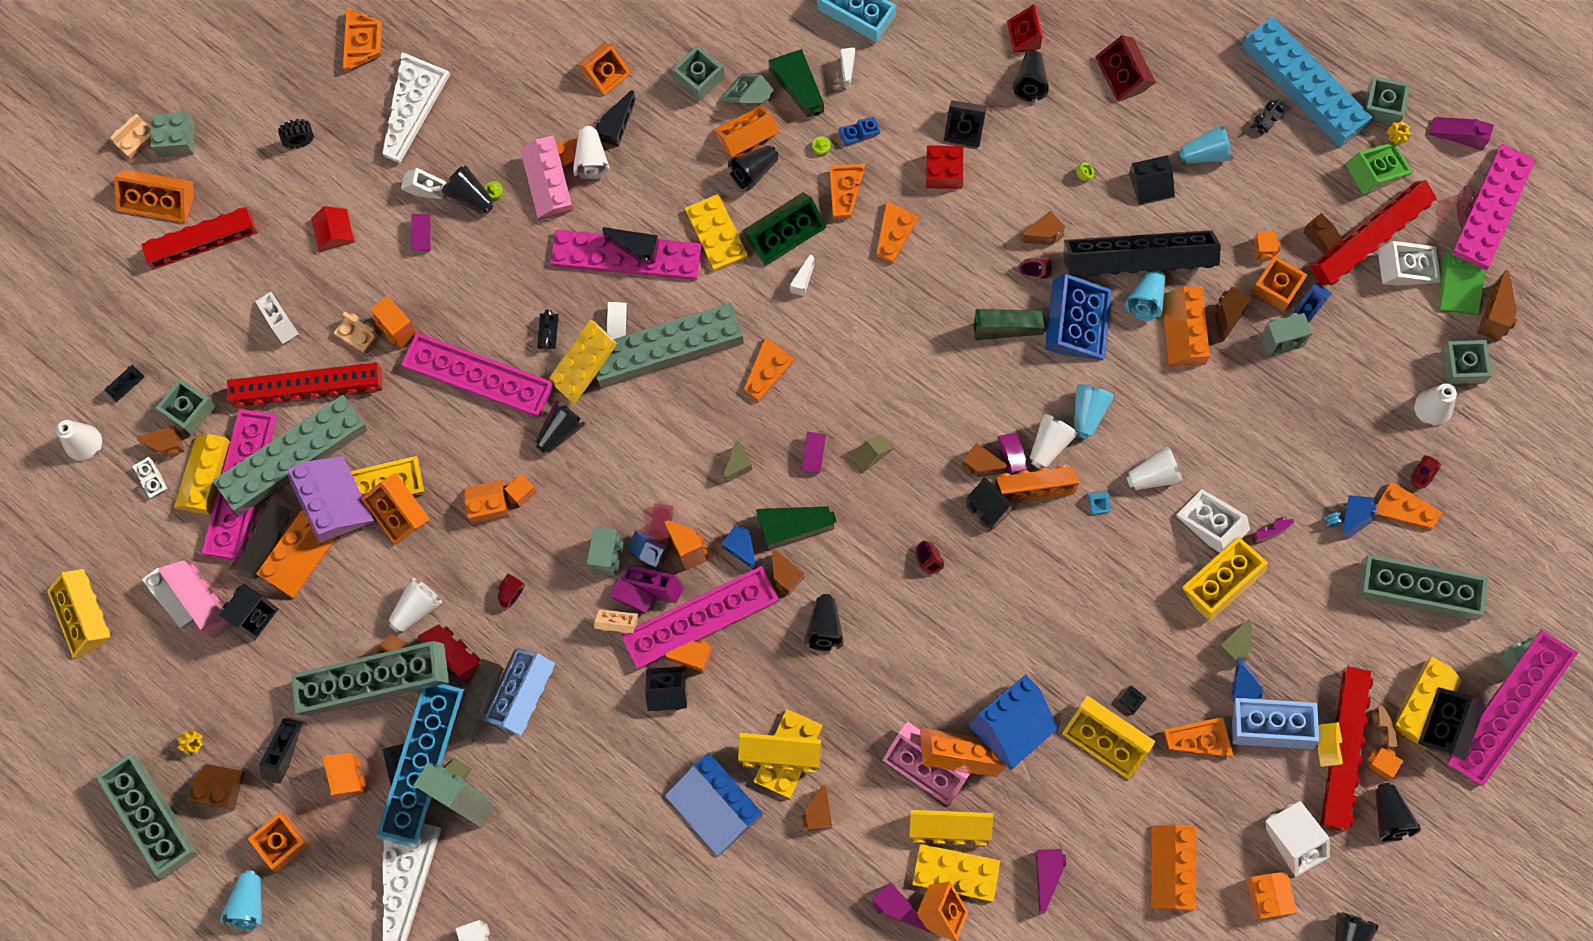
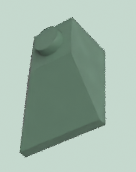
[721,73,773,103]

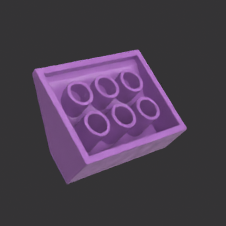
[288,456,374,543]

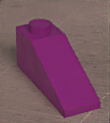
[1429,117,1494,150]
[620,565,685,604]
[1035,849,1066,914]
[872,882,930,933]

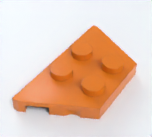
[343,7,382,72]

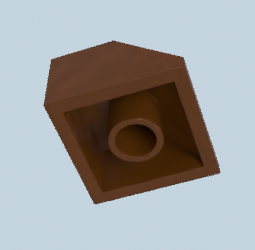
[1215,287,1252,341]
[188,764,245,811]

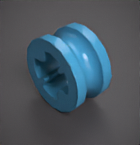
[1324,512,1344,528]

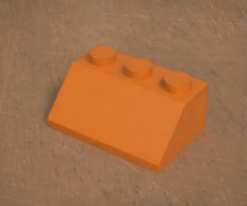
[713,105,780,157]
[360,473,430,545]
[664,520,708,570]

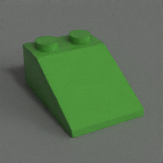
[1345,142,1413,195]
[1439,250,1486,315]

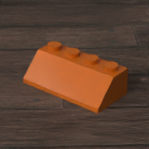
[114,169,194,223]
[1163,286,1210,366]
[995,465,1079,503]
[256,510,338,599]
[920,728,1007,777]
[1151,825,1196,911]

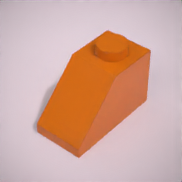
[666,640,712,673]

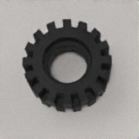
[278,119,314,149]

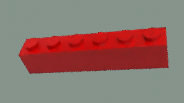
[141,207,258,270]

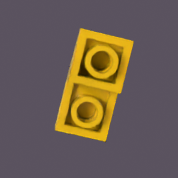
[1318,722,1343,767]

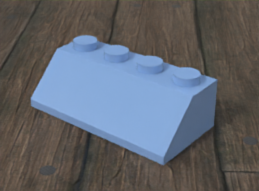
[483,648,555,735]
[1232,698,1319,749]

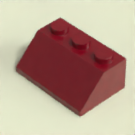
[1095,35,1156,102]
[418,624,483,684]

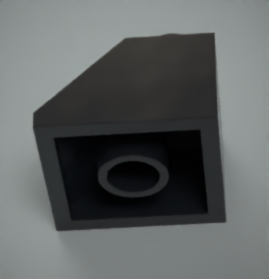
[944,100,987,147]
[1129,155,1175,205]
[966,477,1012,530]
[645,666,688,712]

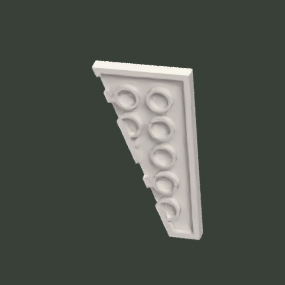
[383,52,450,163]
[383,823,442,941]

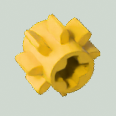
[1386,122,1412,145]
[177,729,203,755]

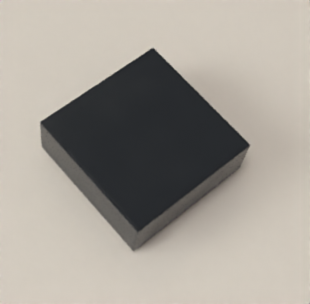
[1118,685,1147,714]

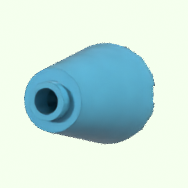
[1179,125,1233,164]
[1125,270,1165,321]
[1074,384,1114,439]
[219,870,262,930]

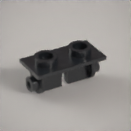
[1251,98,1285,134]
[537,309,559,349]
[104,364,145,402]
[382,744,403,786]

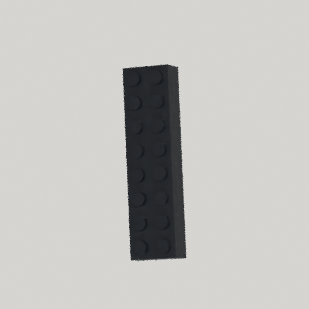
[1064,230,1221,277]

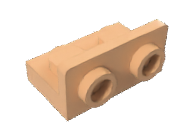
[110,114,151,159]
[334,312,378,354]
[594,609,638,633]

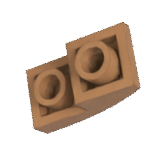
[1371,706,1397,750]

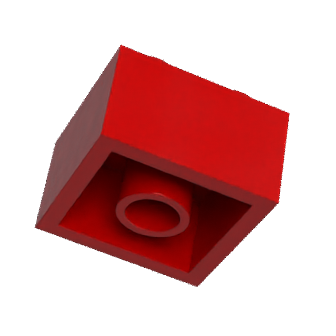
[926,145,964,189]

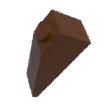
[1303,213,1343,254]

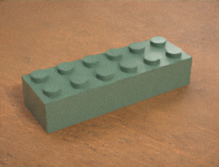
[1357,554,1488,621]
[96,753,199,878]

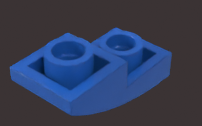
[838,117,881,146]

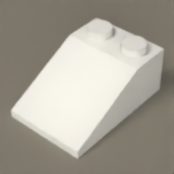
[1378,241,1441,286]
[1177,489,1250,553]

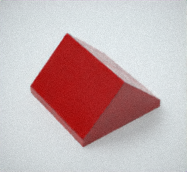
[1007,4,1043,53]
[311,206,355,252]

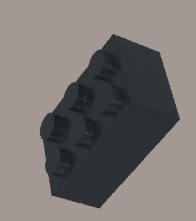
[219,583,279,640]
[1418,687,1486,761]

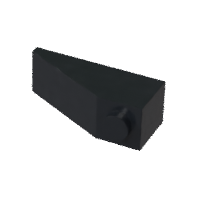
[595,90,636,146]
[602,227,659,264]
[259,718,302,784]

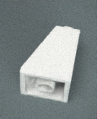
[1266,801,1330,877]

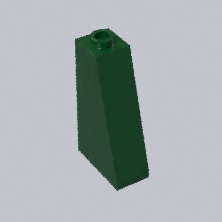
[768,49,824,117]
[973,309,1047,341]
[756,506,837,550]

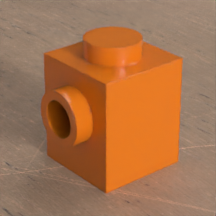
[1254,231,1280,261]
[505,473,537,507]
[1367,748,1403,780]

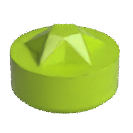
[812,136,831,156]
[1076,162,1094,182]
[484,181,504,200]

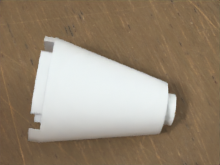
[573,126,610,179]
[1414,384,1457,426]
[1029,414,1077,469]
[56,420,102,461]
[1126,446,1183,490]
[389,578,442,632]

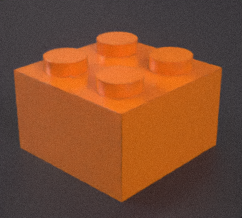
[1251,256,1308,312]
[370,295,417,349]
[248,812,310,872]

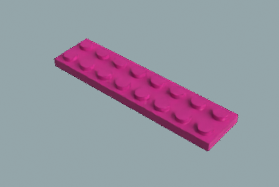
[1451,143,1536,271]
[551,230,702,280]
[401,332,554,418]
[202,409,278,561]
[621,566,779,670]
[1447,629,1578,786]

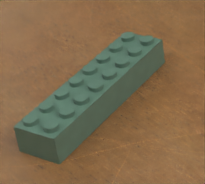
[596,303,744,388]
[212,395,367,516]
[291,641,449,716]
[414,763,494,827]

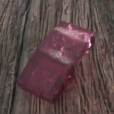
[1457,185,1474,229]
[649,503,674,545]

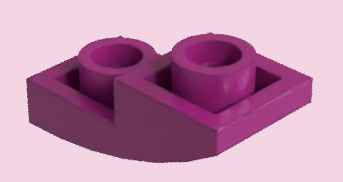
[411,214,431,250]
[801,431,826,473]
[997,433,1028,473]
[1252,517,1294,544]
[609,579,655,614]

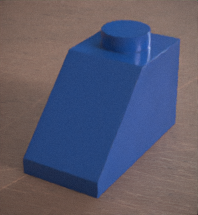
[1292,282,1332,324]
[1343,495,1377,538]
[721,525,756,570]
[628,530,670,567]
[1231,657,1263,702]

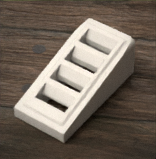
[840,48,855,90]
[790,255,815,296]

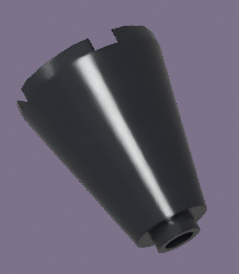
[1012,50,1049,102]
[727,145,779,191]
[442,165,494,214]
[535,400,586,453]
[804,594,844,651]
[1375,782,1421,842]
[1335,912,1379,941]

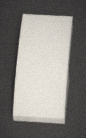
[607,302,627,339]
[132,457,168,498]

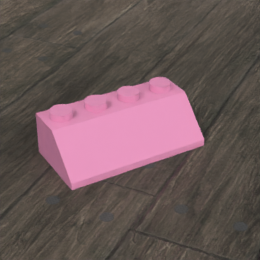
[520,135,573,219]
[158,560,231,638]
[882,722,971,806]

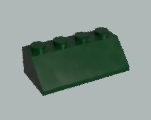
[742,192,827,266]

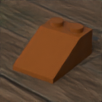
[1477,270,1517,341]

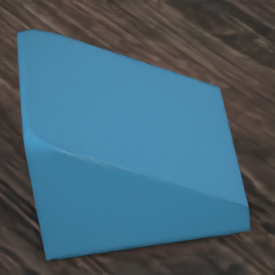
[1087,490,1111,515]

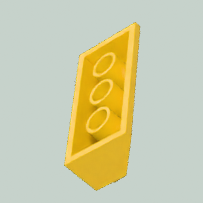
[174,434,230,515]
[1182,537,1268,622]
[47,569,110,659]
[1392,656,1462,749]
[1062,696,1155,780]
[738,733,822,773]
[909,810,993,846]

